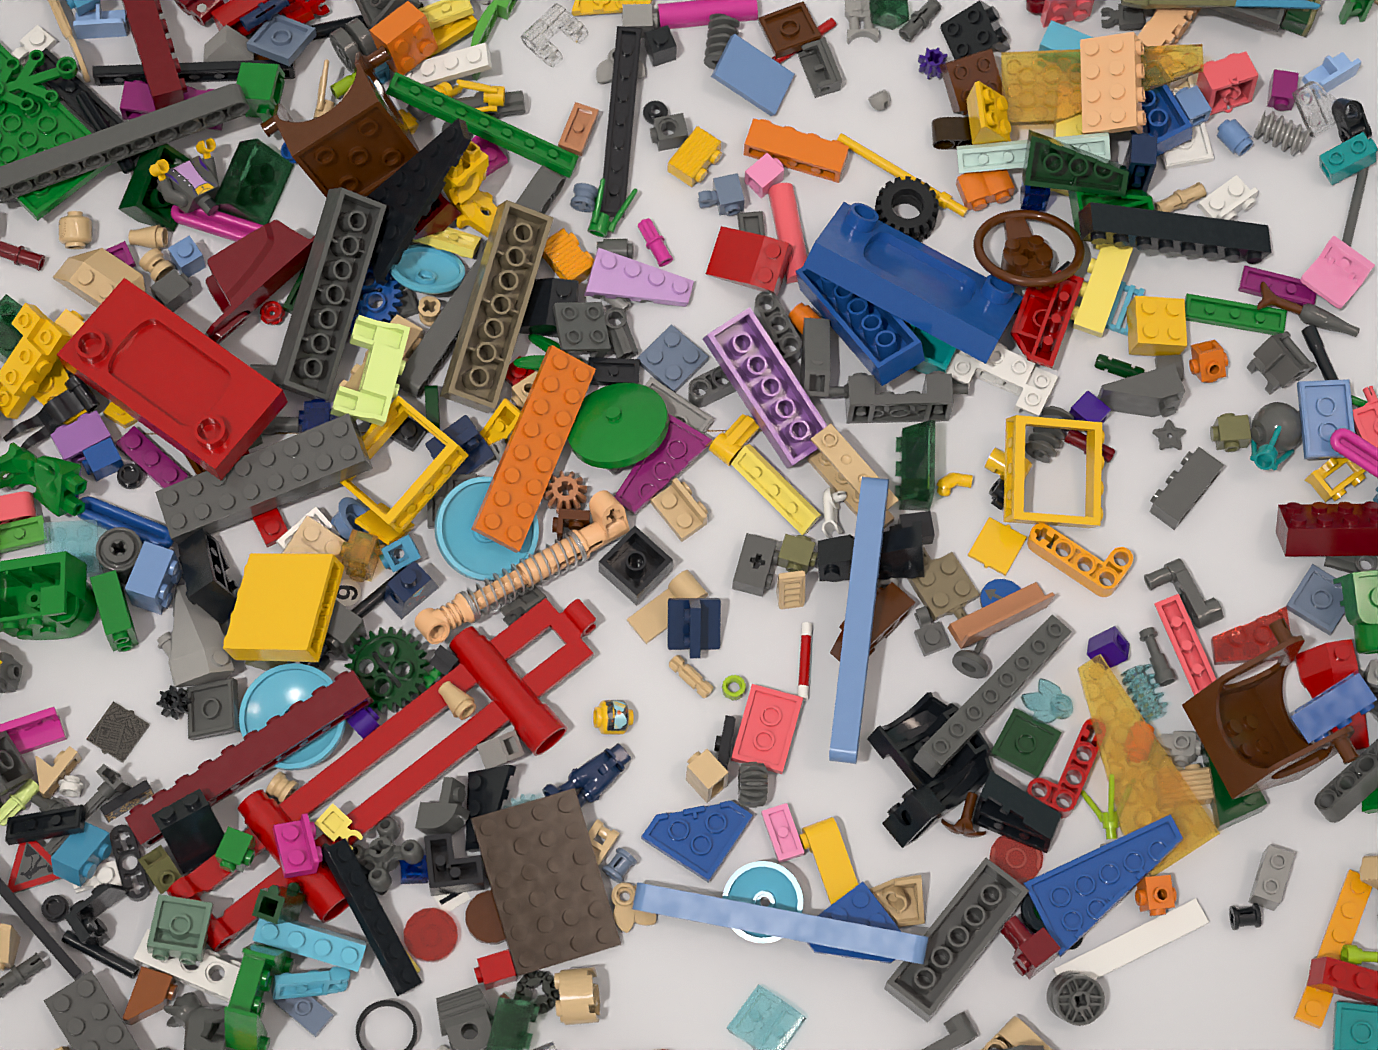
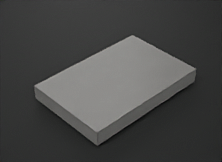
[644,377,714,434]

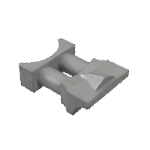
[845,0,879,44]

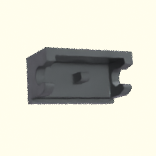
[798,37,842,98]

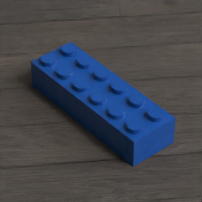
[795,267,925,386]

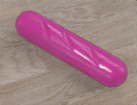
[171,205,263,242]
[1330,428,1378,478]

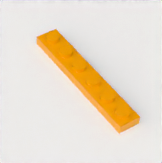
[1294,869,1372,1029]

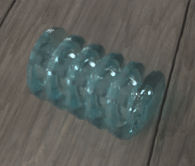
[1120,664,1169,723]

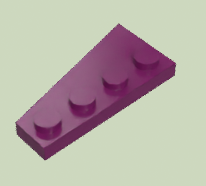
[614,413,713,514]

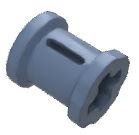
[602,847,637,884]

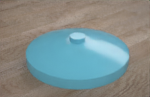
[434,477,539,581]
[239,663,347,771]

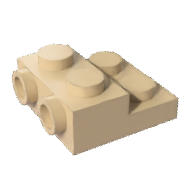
[281,515,351,561]

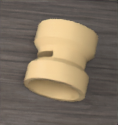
[139,248,175,283]

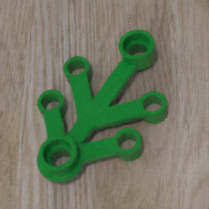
[0,50,78,115]

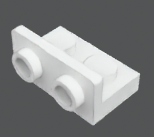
[1197,175,1258,220]

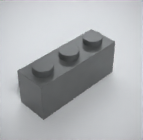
[1150,447,1224,530]

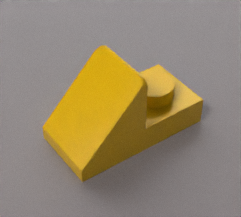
[480,398,521,450]

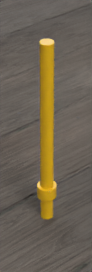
[837,133,968,217]

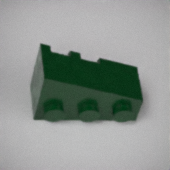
[1202,747,1267,833]

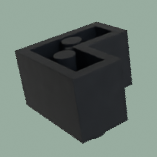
[424,833,485,896]

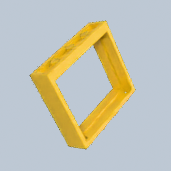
[340,395,469,534]
[1003,415,1105,528]

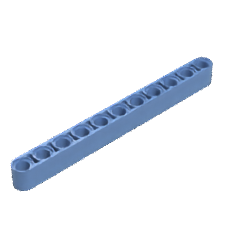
[829,477,889,764]
[632,882,929,965]

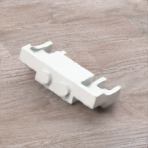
[945,343,1058,417]

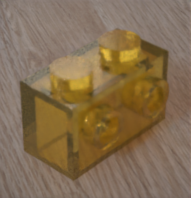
[340,529,381,582]

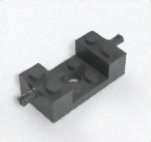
[829,371,968,424]

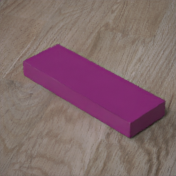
[1238,266,1317,306]

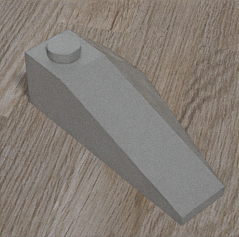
[168,585,234,687]

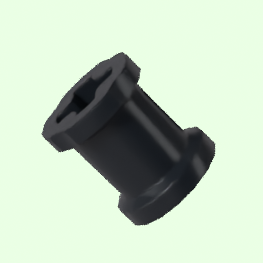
[1229,903,1262,930]

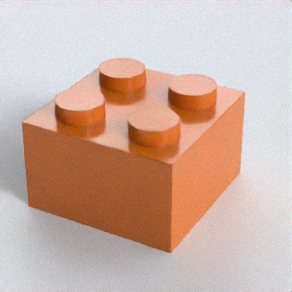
[369,1,439,75]

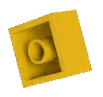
[1126,296,1187,356]

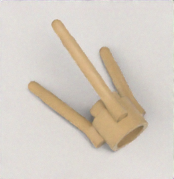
[313,59,352,119]

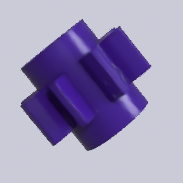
[918,47,948,79]

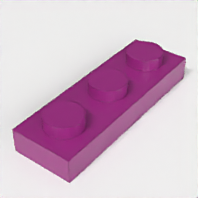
[115,426,189,489]

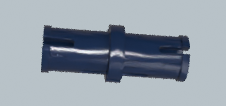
[239,0,290,32]

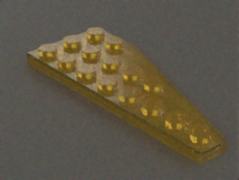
[1001,44,1204,126]
[1077,654,1220,877]

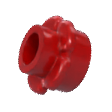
[260,301,285,325]

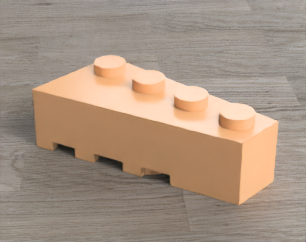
[1137,7,1202,72]

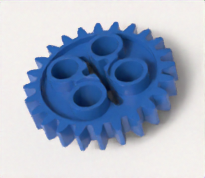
[349,262,403,335]

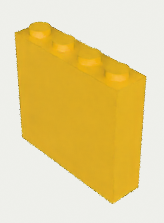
[223,553,345,662]

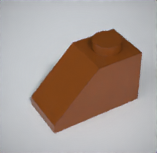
[123,966,178,1025]

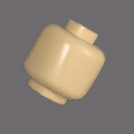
[59,211,92,249]

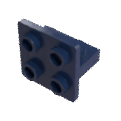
[425,415,495,475]
[667,598,721,659]

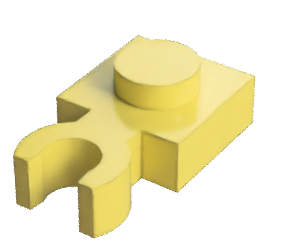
[314,803,363,850]

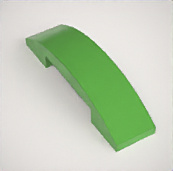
[471,0,517,81]

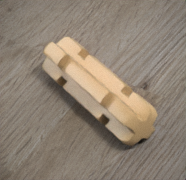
[669,655,713,698]

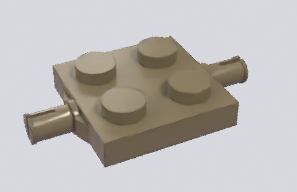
[907,547,980,621]

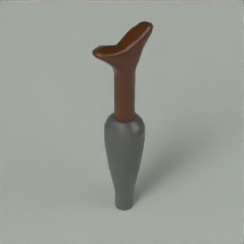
[1257,281,1360,337]

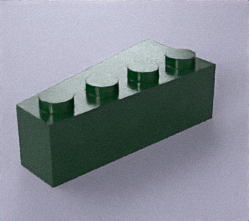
[1022,129,1129,197]

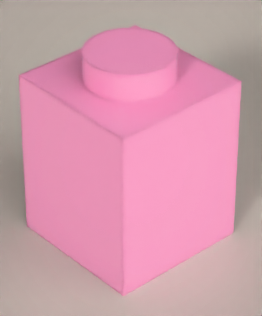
[744,153,784,199]

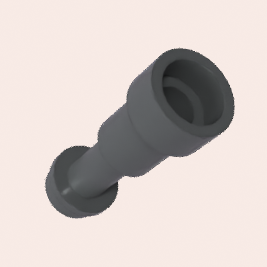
[1139,627,1177,687]

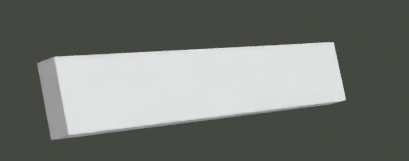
[1053,899,1209,980]

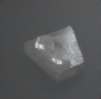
[1291,81,1349,137]

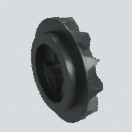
[516,971,559,1014]

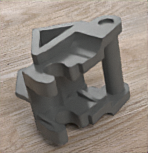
[1247,331,1317,395]

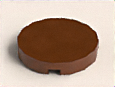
[465,890,506,945]

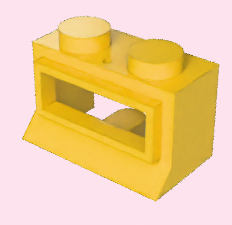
[1304,457,1366,502]

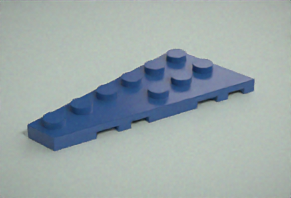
[1024,814,1183,957]

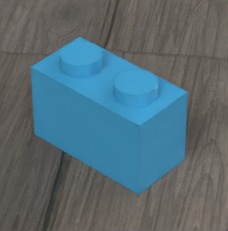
[51,822,112,887]

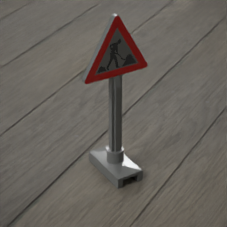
[8,764,133,893]

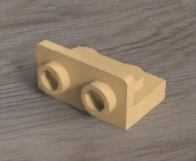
[651,478,708,542]

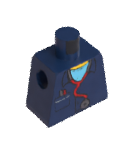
[384,561,439,620]

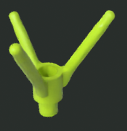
[1080,774,1135,839]

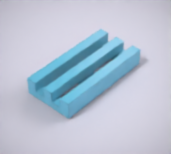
[1105,281,1145,336]

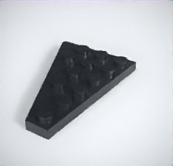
[367,118,471,286]

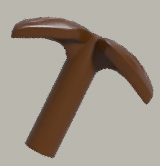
[941,792,986,838]

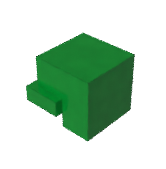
[236,62,285,122]

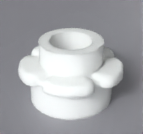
[58,775,84,797]

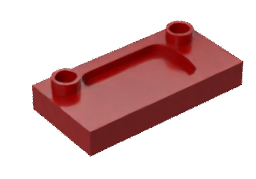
[57,278,288,481]

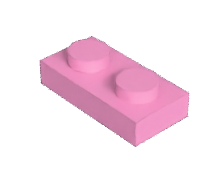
[761,803,805,863]

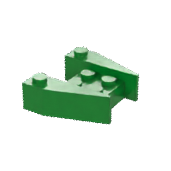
[224,942,294,1050]

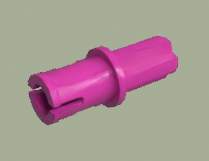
[638,218,673,267]

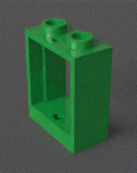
[90,570,139,652]

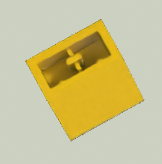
[966,81,1011,145]

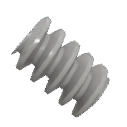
[1254,110,1311,156]

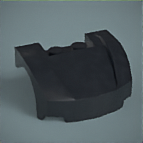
[867,692,994,818]

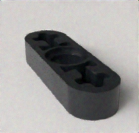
[110,825,150,902]

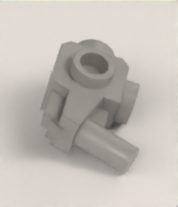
[1148,731,1203,769]

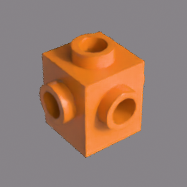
[1189,340,1228,383]
[1135,875,1177,916]

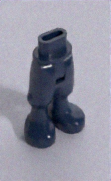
[542,743,631,808]

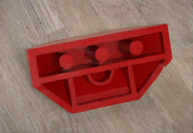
[1010,270,1084,369]

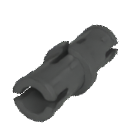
[899,0,941,42]
[0,952,46,998]

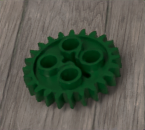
[344,627,430,713]

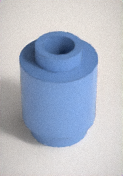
[1217,119,1254,156]

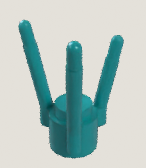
[1250,426,1294,470]

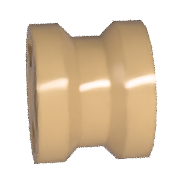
[266,771,299,803]

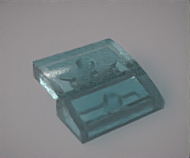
[727,984,806,1050]

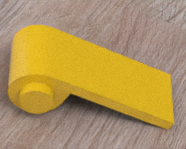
[799,817,858,905]

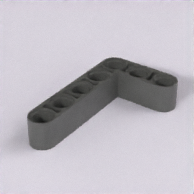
[688,291,802,408]
[1314,687,1378,823]

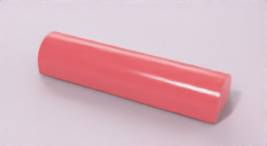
[768,183,807,284]
[1154,594,1216,695]

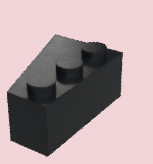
[972,771,1062,853]

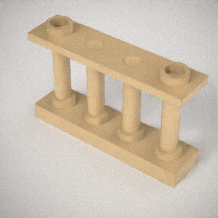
[808,424,899,528]

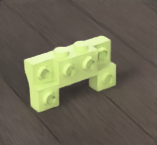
[330,315,410,426]

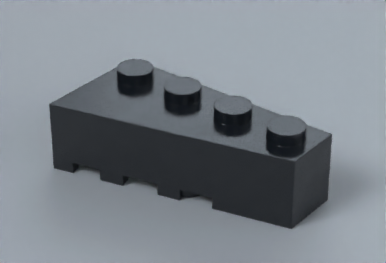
[818,520,924,582]

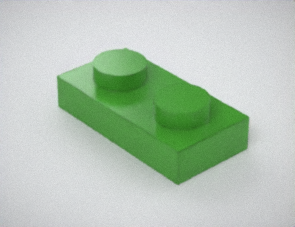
[0,515,49,554]

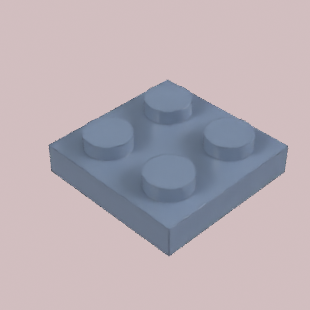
[246,14,316,66]
[636,324,709,393]
[1285,564,1345,636]

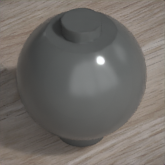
[1250,402,1302,453]

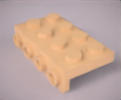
[1080,32,1146,135]

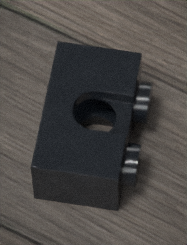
[882,785,947,848]

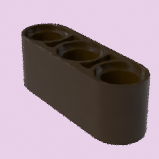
[932,117,973,150]

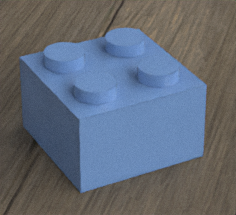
[125,541,182,615]

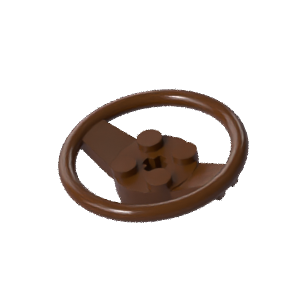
[973,210,1085,290]

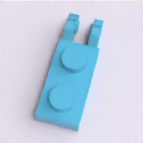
[271,966,351,1000]

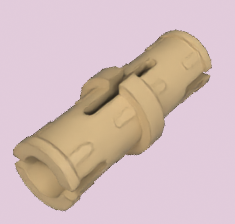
[1155,182,1206,212]

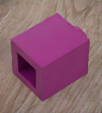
[1267,69,1299,111]

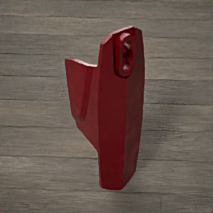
[205,220,315,344]

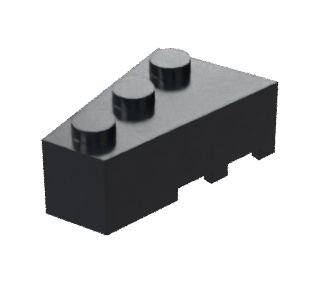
[178,528,238,625]

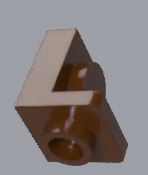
[552,508,590,541]

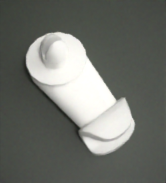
[822,487,847,538]

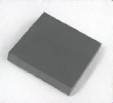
[187,678,239,741]

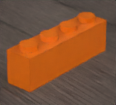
[744,118,849,183]

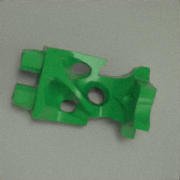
[0,442,87,517]

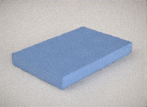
[711,34,795,116]
[1297,379,1355,459]

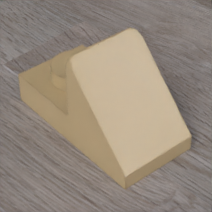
[35,746,81,799]

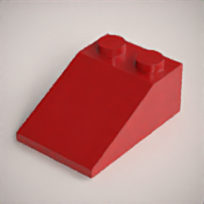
[706,226,793,296]

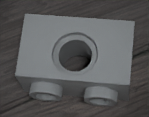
[1248,845,1295,911]

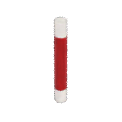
[798,622,812,701]

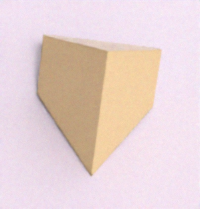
[869,875,925,927]

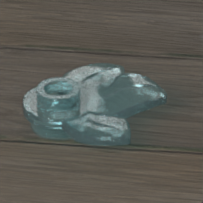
[1021,678,1073,723]

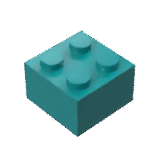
[909,324,958,374]

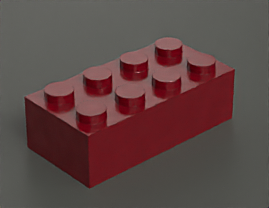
[1276,501,1378,557]

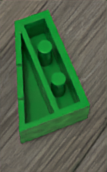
[1068,189,1154,235]

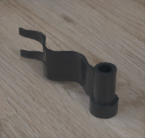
[3,375,100,450]

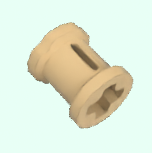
[418,296,441,327]

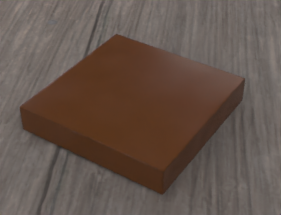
[758,1,822,59]

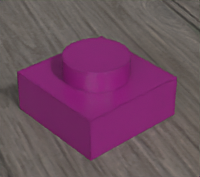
[105,241,136,268]

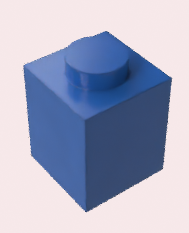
[81,437,124,481]

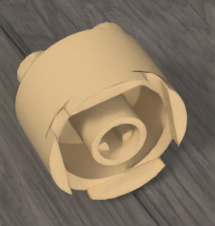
[554,967,600,1025]

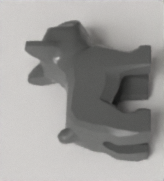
[164,992,225,1050]

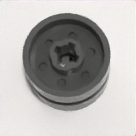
[329,18,377,73]
[1046,971,1105,1026]

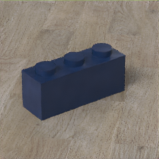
[1122,133,1157,193]

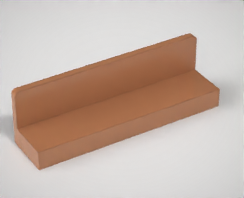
[948,582,1055,649]

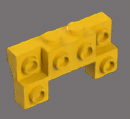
[0,303,72,419]

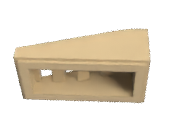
[776,570,805,609]

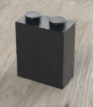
[152,789,224,874]

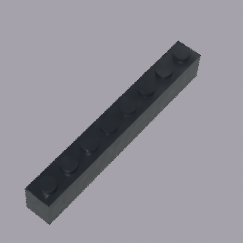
[1078,202,1272,264]

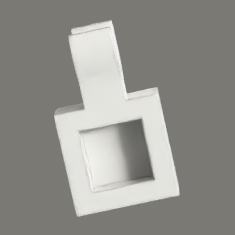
[12,25,56,66]
[73,860,122,894]

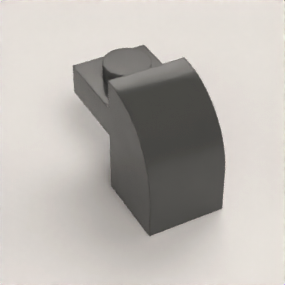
[415,777,470,835]

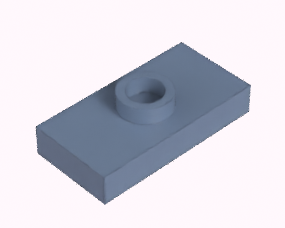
[274,996,334,1037]

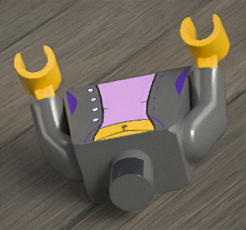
[149,138,219,216]

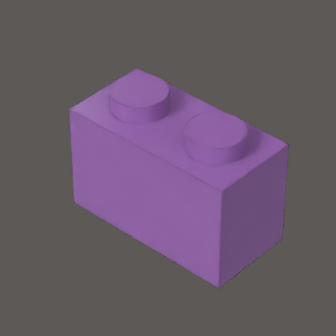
[50,410,115,464]

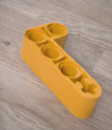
[1027,523,1133,597]

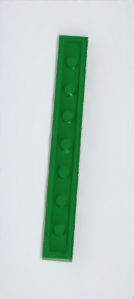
[385,72,579,178]

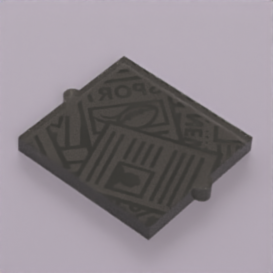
[86,701,150,763]

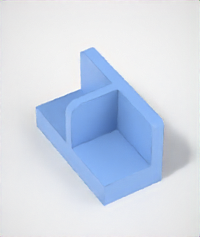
[73,3,127,39]
[1302,52,1361,99]

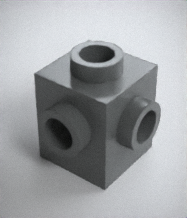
[0,652,23,693]

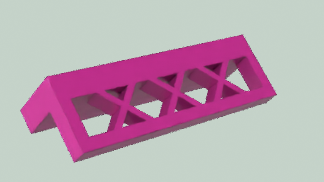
[0,707,66,755]

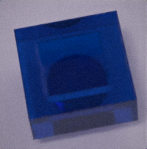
[399,855,428,884]

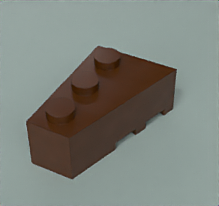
[830,582,916,662]

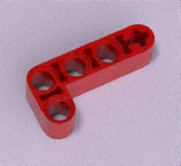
[1025,718,1106,819]

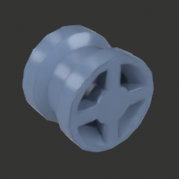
[570,183,598,212]

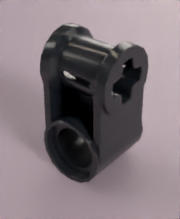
[1331,98,1372,143]

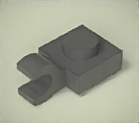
[500,585,547,626]
[914,606,949,657]

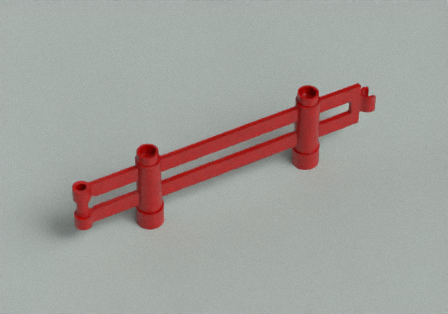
[167,598,596,952]

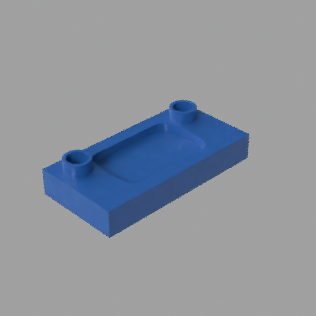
[803,202,1023,364]

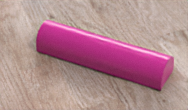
[657,0,758,29]

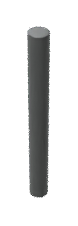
[1342,166,1369,247]

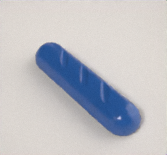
[77,496,174,549]

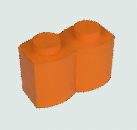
[956,169,1015,211]

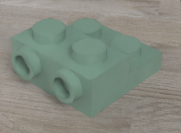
[147,894,213,965]

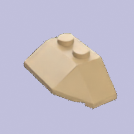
[53,248,146,308]

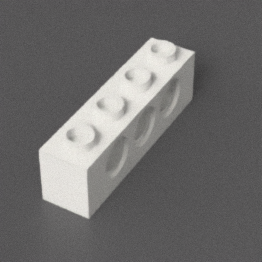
[133,929,241,1003]

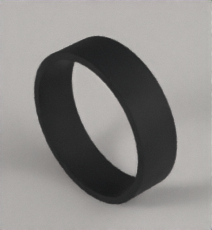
[356,1000,417,1050]

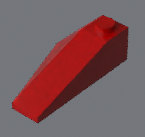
[1295,639,1369,750]

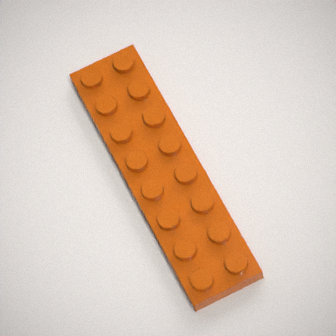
[471,345,596,553]

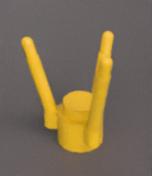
[456,79,505,112]

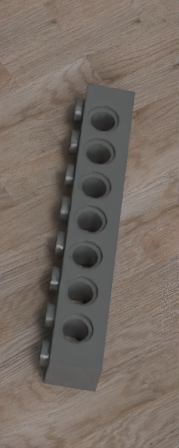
[913,614,1072,778]

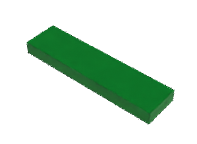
[1185,293,1287,335]

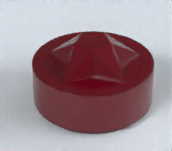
[1026,0,1045,14]

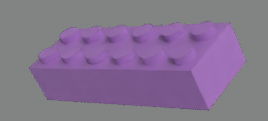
[703,307,827,468]

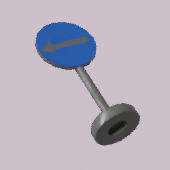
[952,579,1021,679]

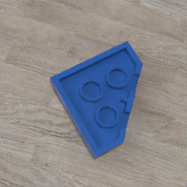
[641,800,753,883]
[807,882,901,964]

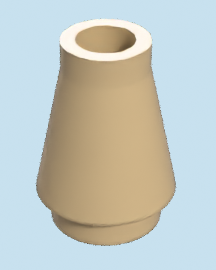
[128,225,168,250]
[438,681,476,720]

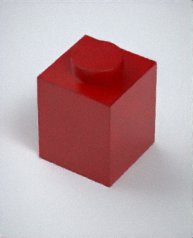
[474,949,517,990]

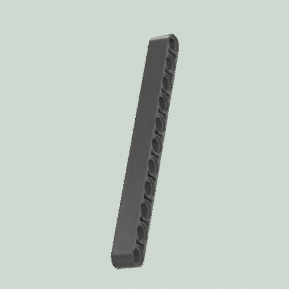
[0,84,249,203]
[396,165,566,398]

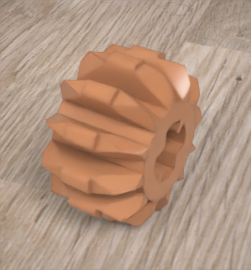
[543,470,587,514]

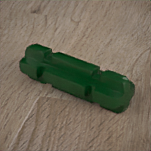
[1094,354,1145,378]

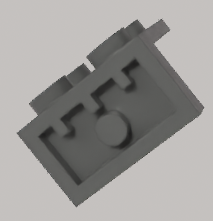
[553,302,611,358]

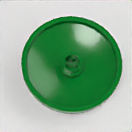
[567,383,669,469]

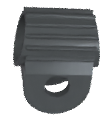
[436,985,495,1050]

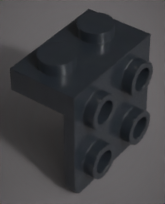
[940,0,1011,60]

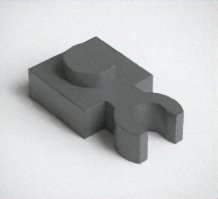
[1101,4,1144,30]

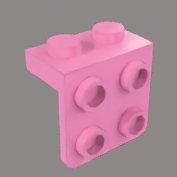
[1300,236,1375,309]

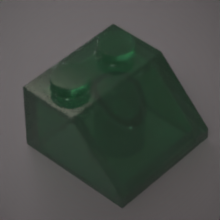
[486,991,540,1050]

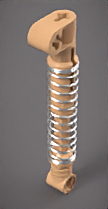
[414,490,630,644]

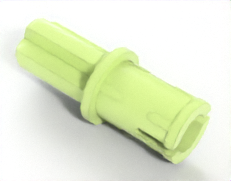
[0,778,40,826]

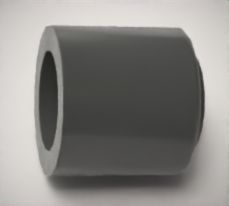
[96,527,143,585]

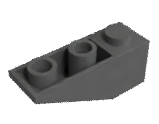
[800,318,831,397]

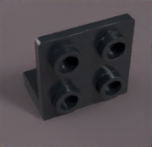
[64,883,129,946]

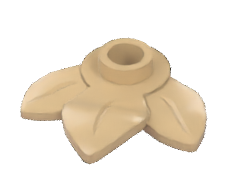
[611,883,656,933]

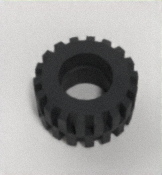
[874,176,939,242]

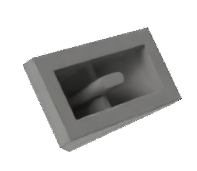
[203,25,254,62]

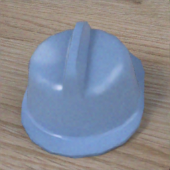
[331,497,384,545]

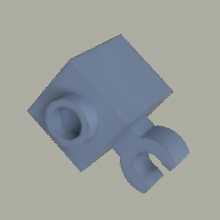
[698,173,745,216]

